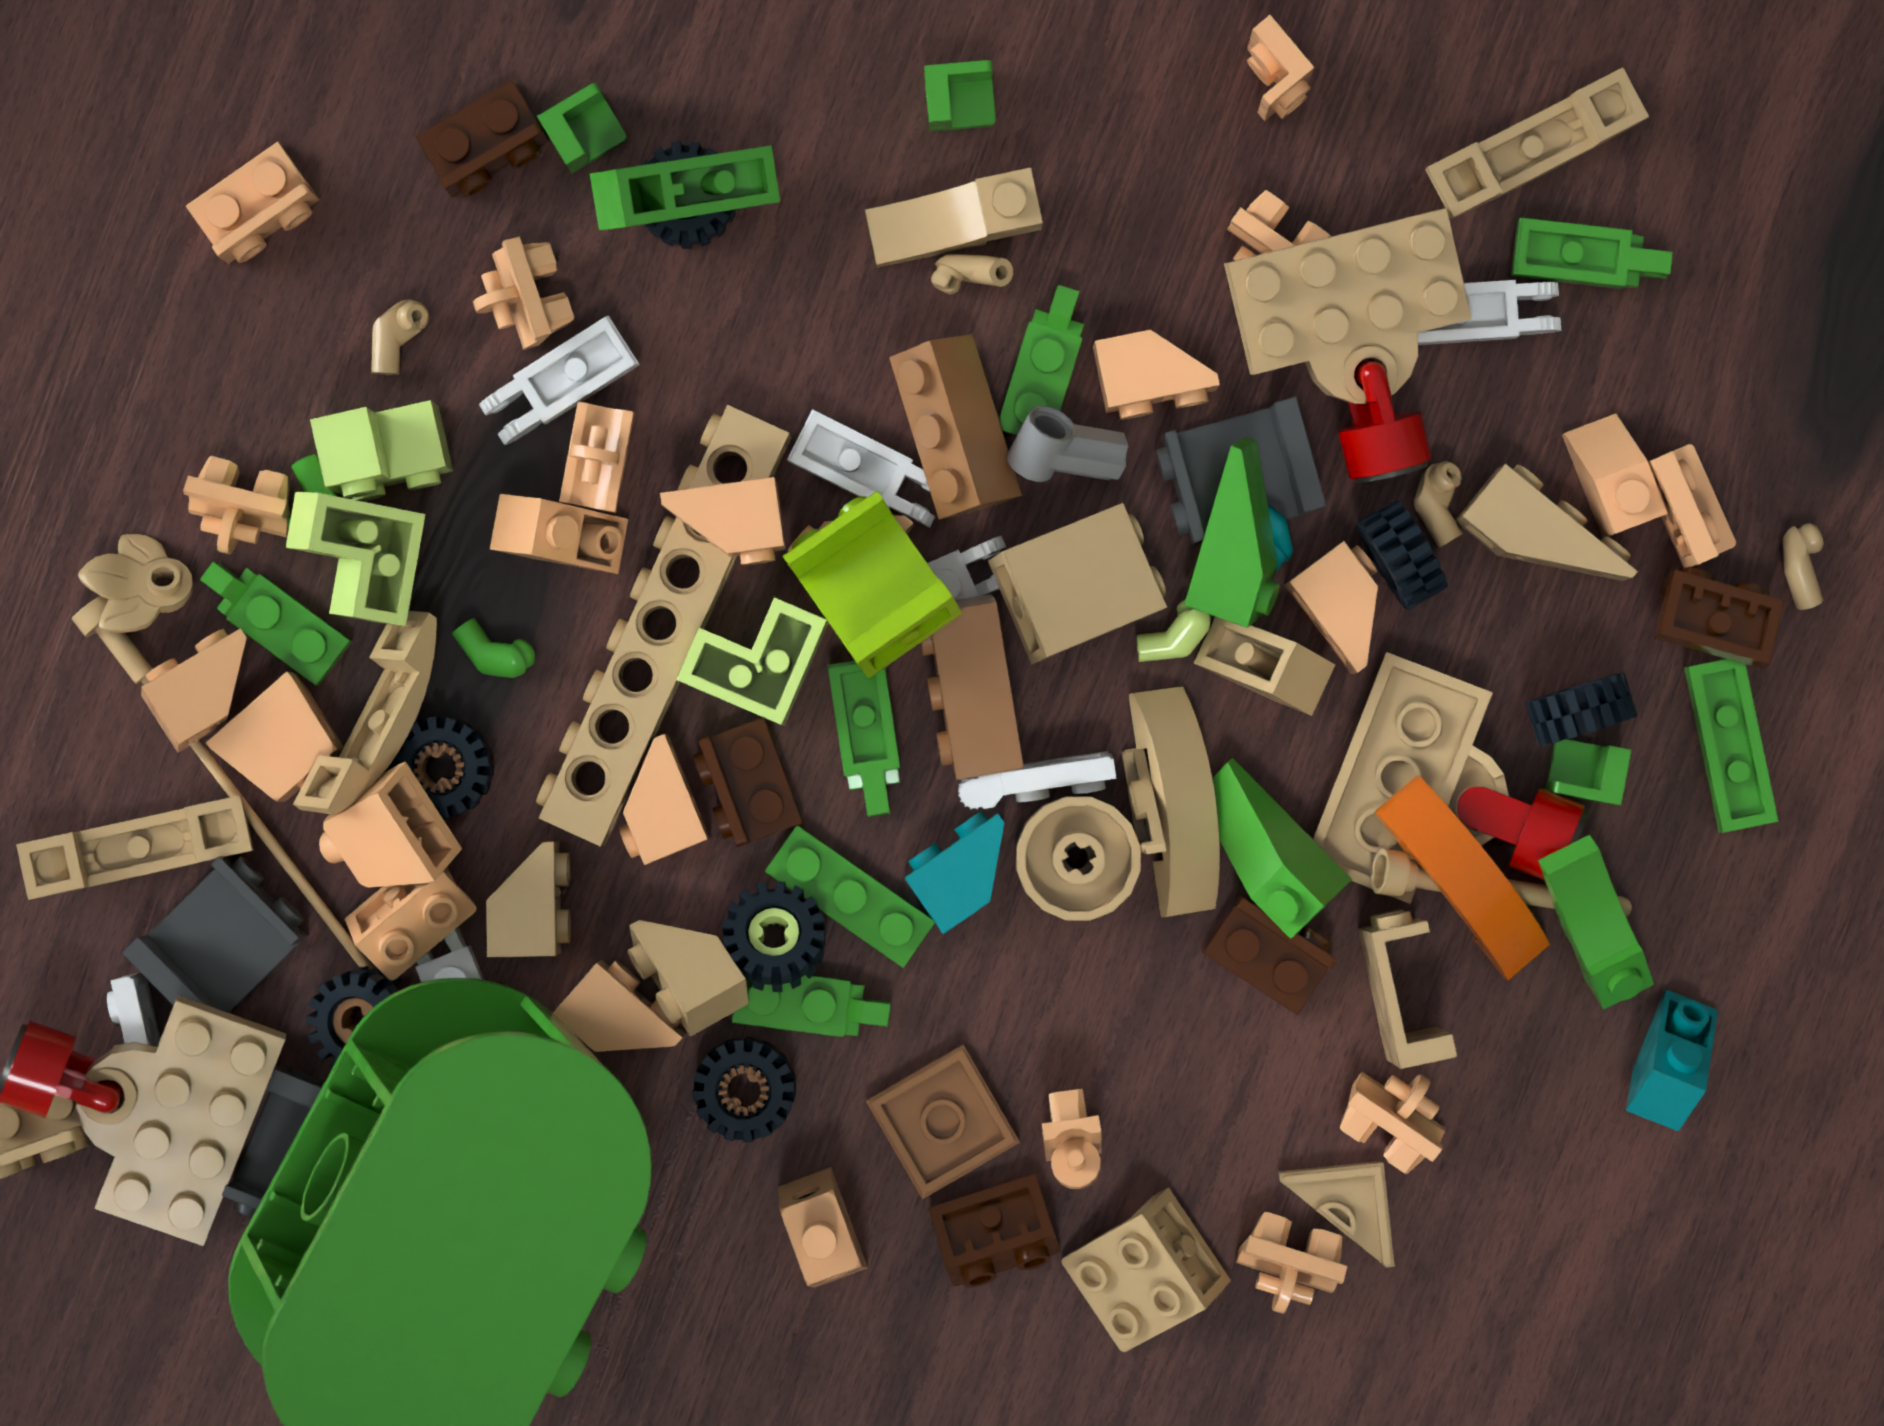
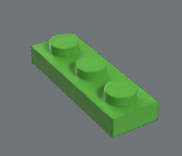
[1684,659,1779,833]
[765,825,935,968]

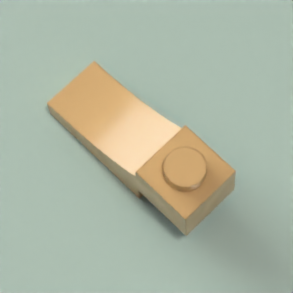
[865,168,1043,268]

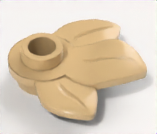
[78,534,194,633]

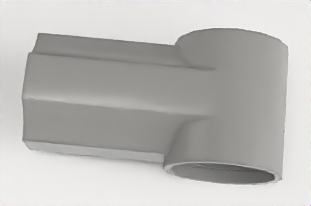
[1007,406,1128,482]

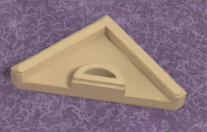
[1122,748,1166,854]
[1278,1161,1395,1268]

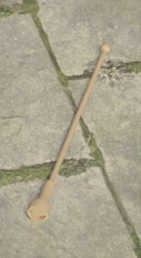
[72,596,374,971]

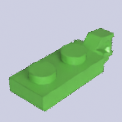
[1511,218,1673,289]
[999,285,1084,437]
[200,561,353,686]
[828,661,901,817]
[732,975,891,1037]

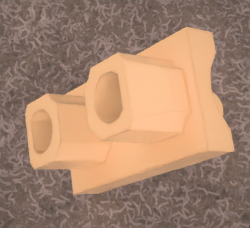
[1227,190,1331,261]
[473,237,574,350]
[559,402,635,513]
[183,456,290,555]
[1340,1072,1446,1174]
[1042,1089,1102,1189]
[1235,1212,1348,1314]

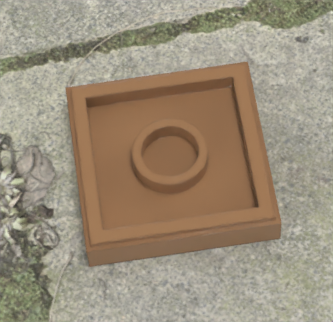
[866,1044,1020,1199]

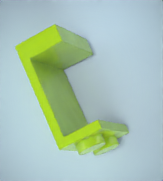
[783,491,963,679]

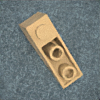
[1455,464,1638,581]

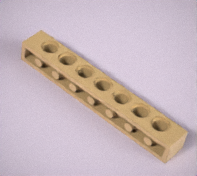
[536,405,792,847]

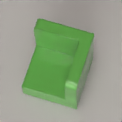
[924,60,996,132]
[537,82,627,174]
[1545,739,1632,806]

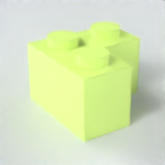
[310,400,453,502]
[286,492,426,626]
[677,597,829,726]

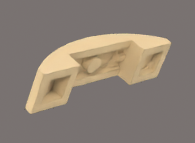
[1425,67,1649,219]
[293,611,437,815]
[1129,686,1220,917]
[16,795,254,900]

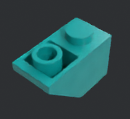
[905,811,1004,934]
[1626,989,1718,1131]

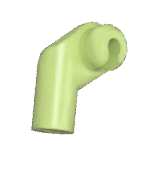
[1136,599,1211,662]

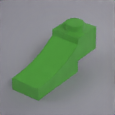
[1538,835,1654,1010]

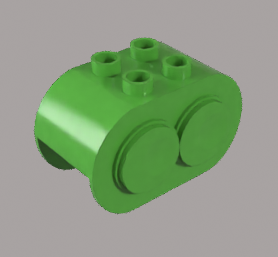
[228,978,651,1426]

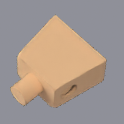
[206,672,344,802]
[319,762,462,888]
[778,1167,868,1288]

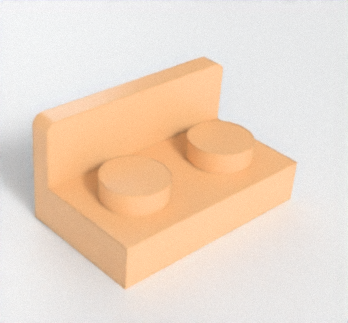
[1247,15,1314,121]
[186,141,320,264]
[1648,444,1736,568]
[344,866,476,980]

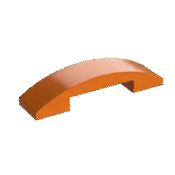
[1374,775,1550,981]

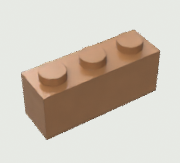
[889,334,1022,520]
[921,594,1024,780]

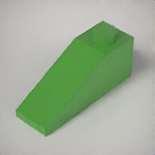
[590,145,781,231]
[1184,437,1280,628]
[1212,758,1352,939]

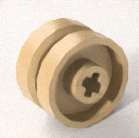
[1015,796,1141,921]

